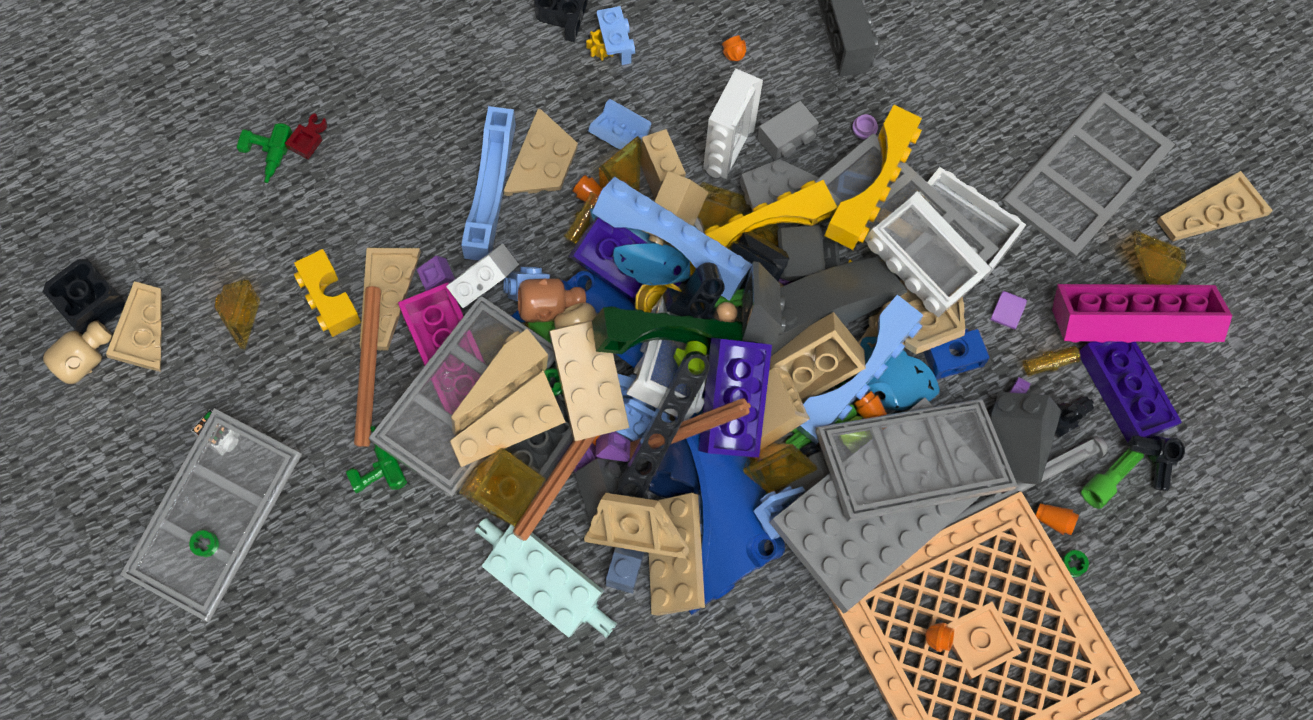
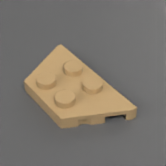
[504,109,578,196]
[868,284,965,354]
[584,493,689,559]

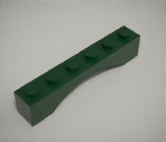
[592,306,758,354]

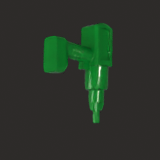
[237,123,293,183]
[346,426,407,494]

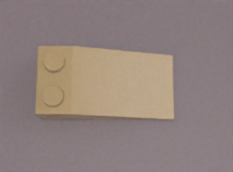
[769,312,866,403]
[451,329,548,436]

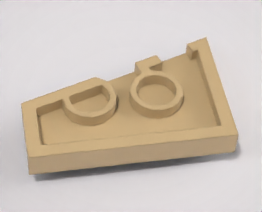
[106,281,162,372]

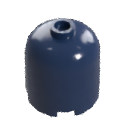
[647,439,700,498]

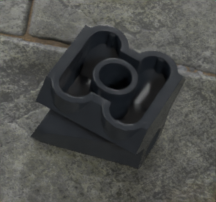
[730,232,790,290]
[43,259,126,334]

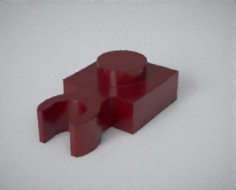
[285,113,328,160]

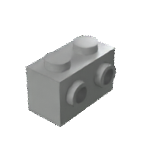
[757,101,819,161]

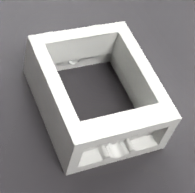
[446,243,519,308]

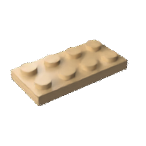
[549,320,629,441]
[649,493,705,615]

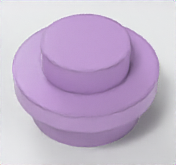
[852,114,878,139]

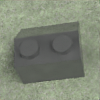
[742,261,786,344]

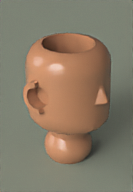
[518,278,586,323]

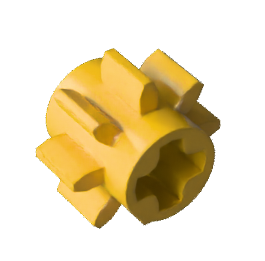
[586,29,614,61]

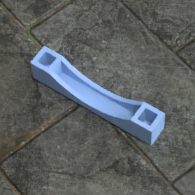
[461,106,516,261]
[592,177,752,301]
[796,295,923,444]

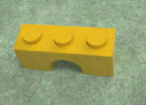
[294,249,361,337]

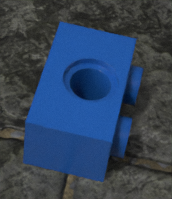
[923,329,990,380]

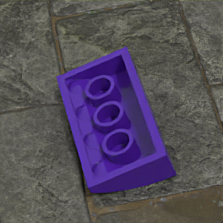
[568,217,682,303]
[698,338,772,458]
[1077,341,1182,443]

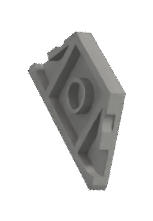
[739,159,819,212]

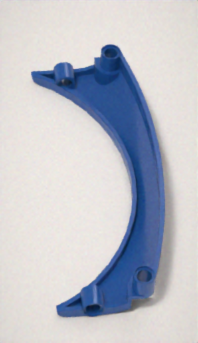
[502,271,785,615]

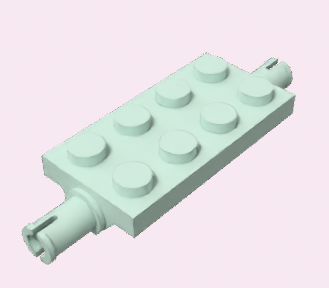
[475,518,617,638]

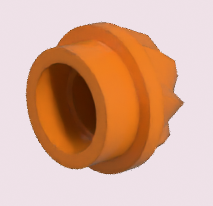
[722,35,746,61]
[925,623,955,652]

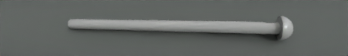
[942,437,1108,530]

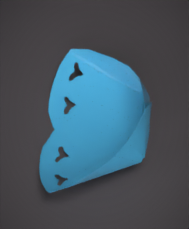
[613,243,691,285]
[857,337,939,411]

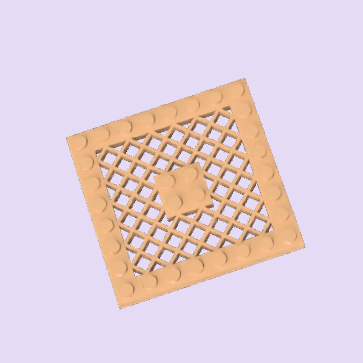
[828,491,1141,720]

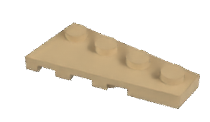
[1157,171,1273,241]
[360,248,421,350]
[449,371,565,468]

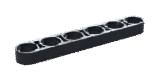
[617,351,710,498]

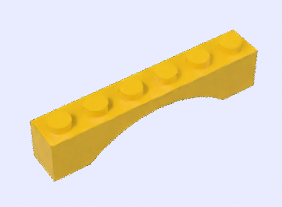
[824,105,922,250]
[677,180,838,276]

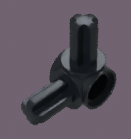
[1055,396,1094,438]
[1128,435,1185,491]

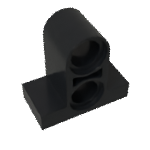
[534,0,588,42]
[663,262,725,321]

